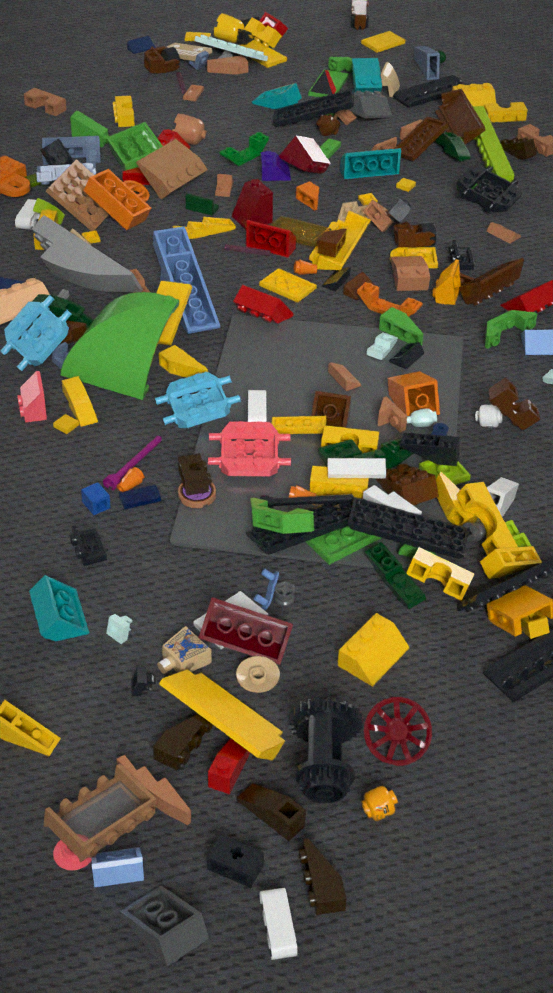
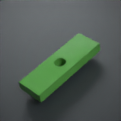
[320,139,341,159]

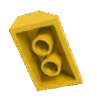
[452,83,496,106]
[338,613,409,687]

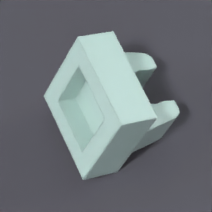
[106,614,132,644]

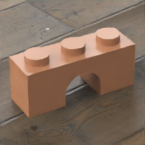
[24,88,66,116]
[517,124,553,157]

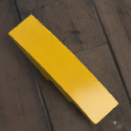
[173,217,236,239]

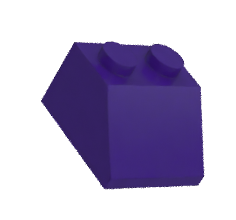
[261,151,291,181]

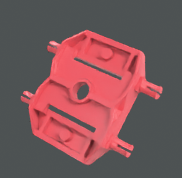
[208,421,291,476]

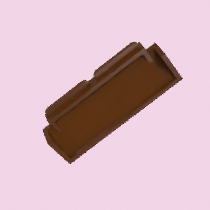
[435,88,485,145]

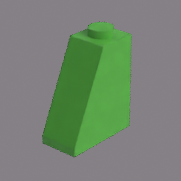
[70,111,109,147]

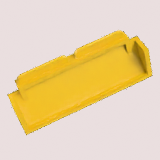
[309,211,371,270]
[159,669,285,760]

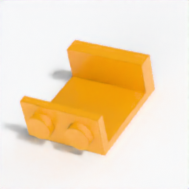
[487,585,553,637]

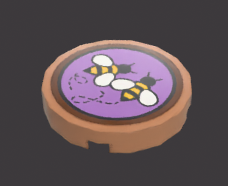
[178,483,216,508]

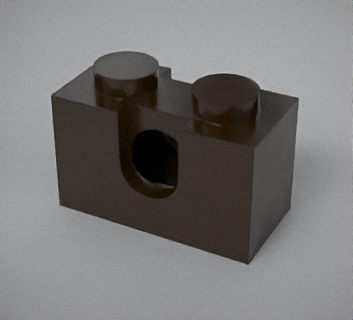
[178,453,212,496]

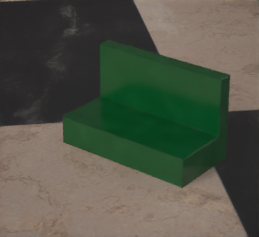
[185,193,219,216]

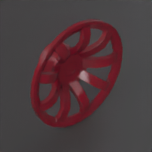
[364,697,432,766]

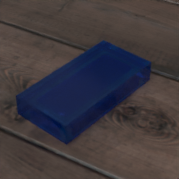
[119,485,161,510]

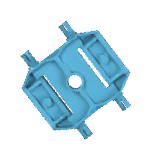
[0,295,72,371]
[155,372,241,428]

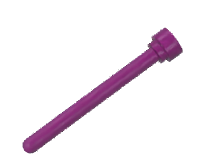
[103,436,162,491]

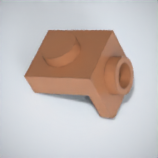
[333,110,357,125]

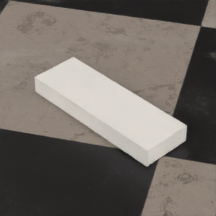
[327,458,386,478]

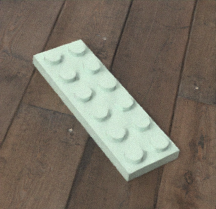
[194,35,268,61]

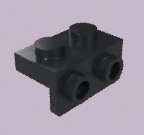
[40,139,74,165]
[449,240,475,270]
[70,525,107,566]

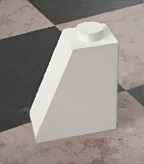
[477,477,519,525]

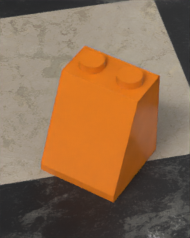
[387,371,440,416]

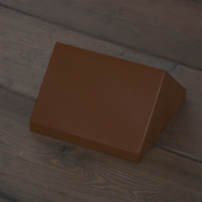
[311,391,351,428]

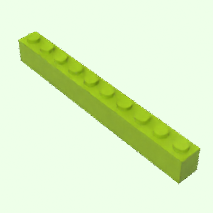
[473,106,514,182]

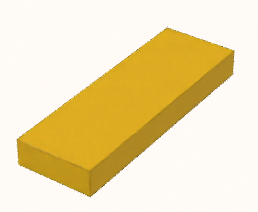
[271,416,327,434]

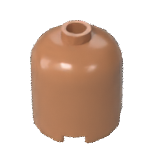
[172,113,207,145]

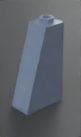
[414,46,440,80]

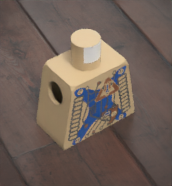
[157,626,212,674]

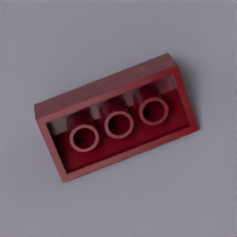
[198,597,293,665]

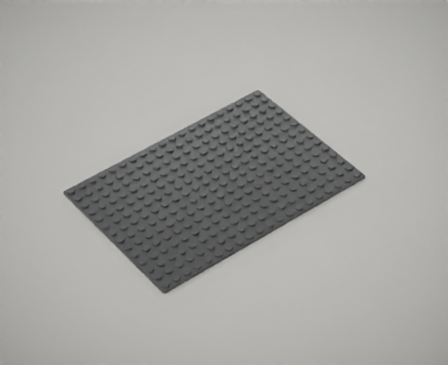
[170,314,463,572]

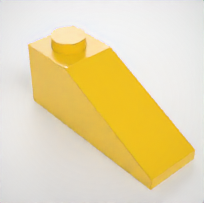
[480,546,542,579]
[0,700,61,756]

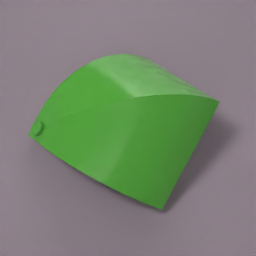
[60,292,179,400]

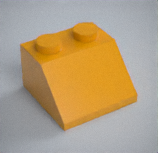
[433,260,461,305]

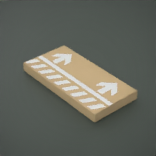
[167,43,212,61]

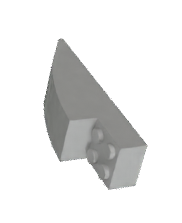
[32,215,143,292]

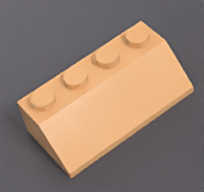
[0,278,50,324]

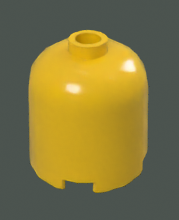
[214,13,244,43]

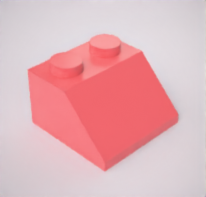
[17,371,47,423]

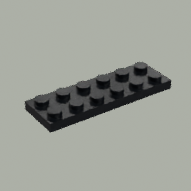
[273,89,354,128]

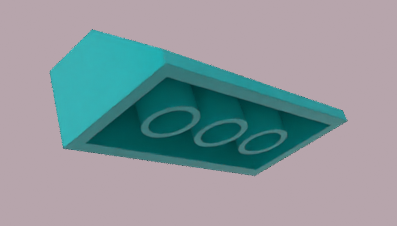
[340,148,401,179]

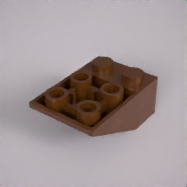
[375,464,439,506]

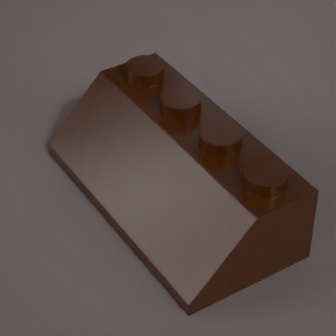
[459,257,524,306]

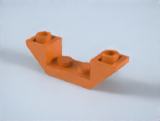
[357,282,423,317]

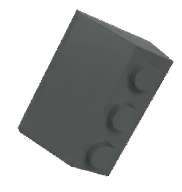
[349,91,392,118]

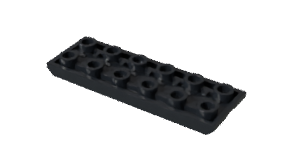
[393,75,469,108]
[347,497,469,559]
[246,500,354,555]
[456,558,553,612]
[484,629,553,702]

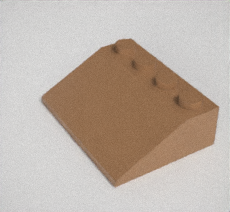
[136,139,208,199]

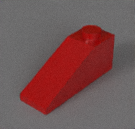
[208,738,250,794]

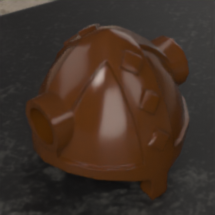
[316,114,341,136]

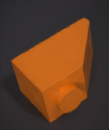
[296,181,319,211]

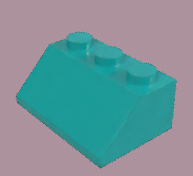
[29,575,89,641]

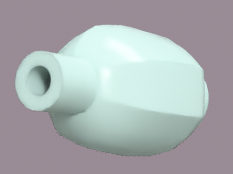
[407,409,437,427]

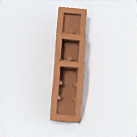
[117,755,191,825]

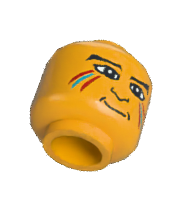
[361,786,398,821]

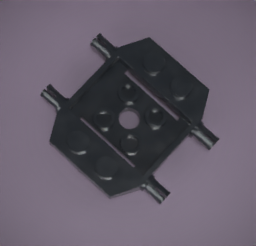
[457,166,522,213]

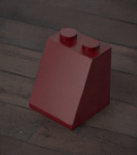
[279,136,331,173]
[232,179,273,230]

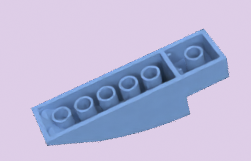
[153,226,220,334]

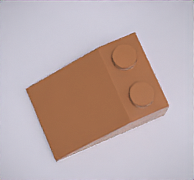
[391,256,430,291]

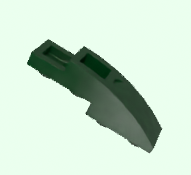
[435,132,471,161]
[31,294,94,329]
[352,438,414,469]
[365,542,426,609]

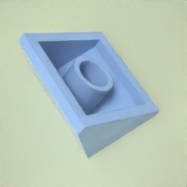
[520,330,553,355]
[92,847,144,887]

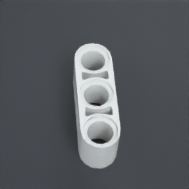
[15,199,41,230]
[248,390,266,422]
[260,888,297,960]

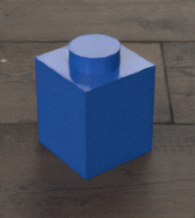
[81,482,111,515]

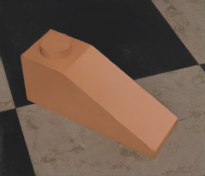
[207,55,248,74]

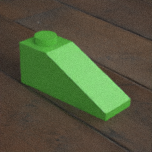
[379,307,423,346]

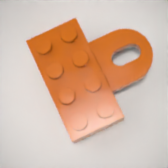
[0,156,31,197]
[83,169,152,230]

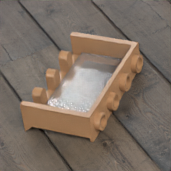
[43,763,157,862]

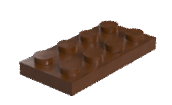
[394,116,449,161]

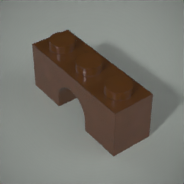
[489,377,540,430]

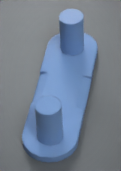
[254,569,279,611]

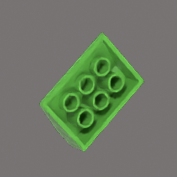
[106,122,163,171]

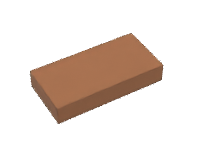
[183,84,204,101]

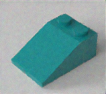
[352,58,382,92]
[252,83,302,109]

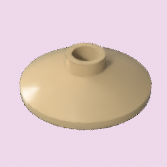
[236,656,280,693]

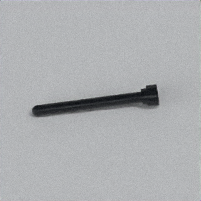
[260,494,354,508]

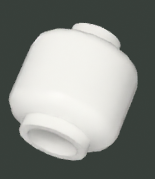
[475,405,502,428]

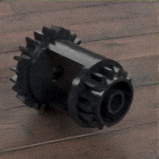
[288,697,363,804]

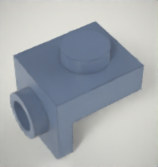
[188,51,209,70]
[52,342,69,369]

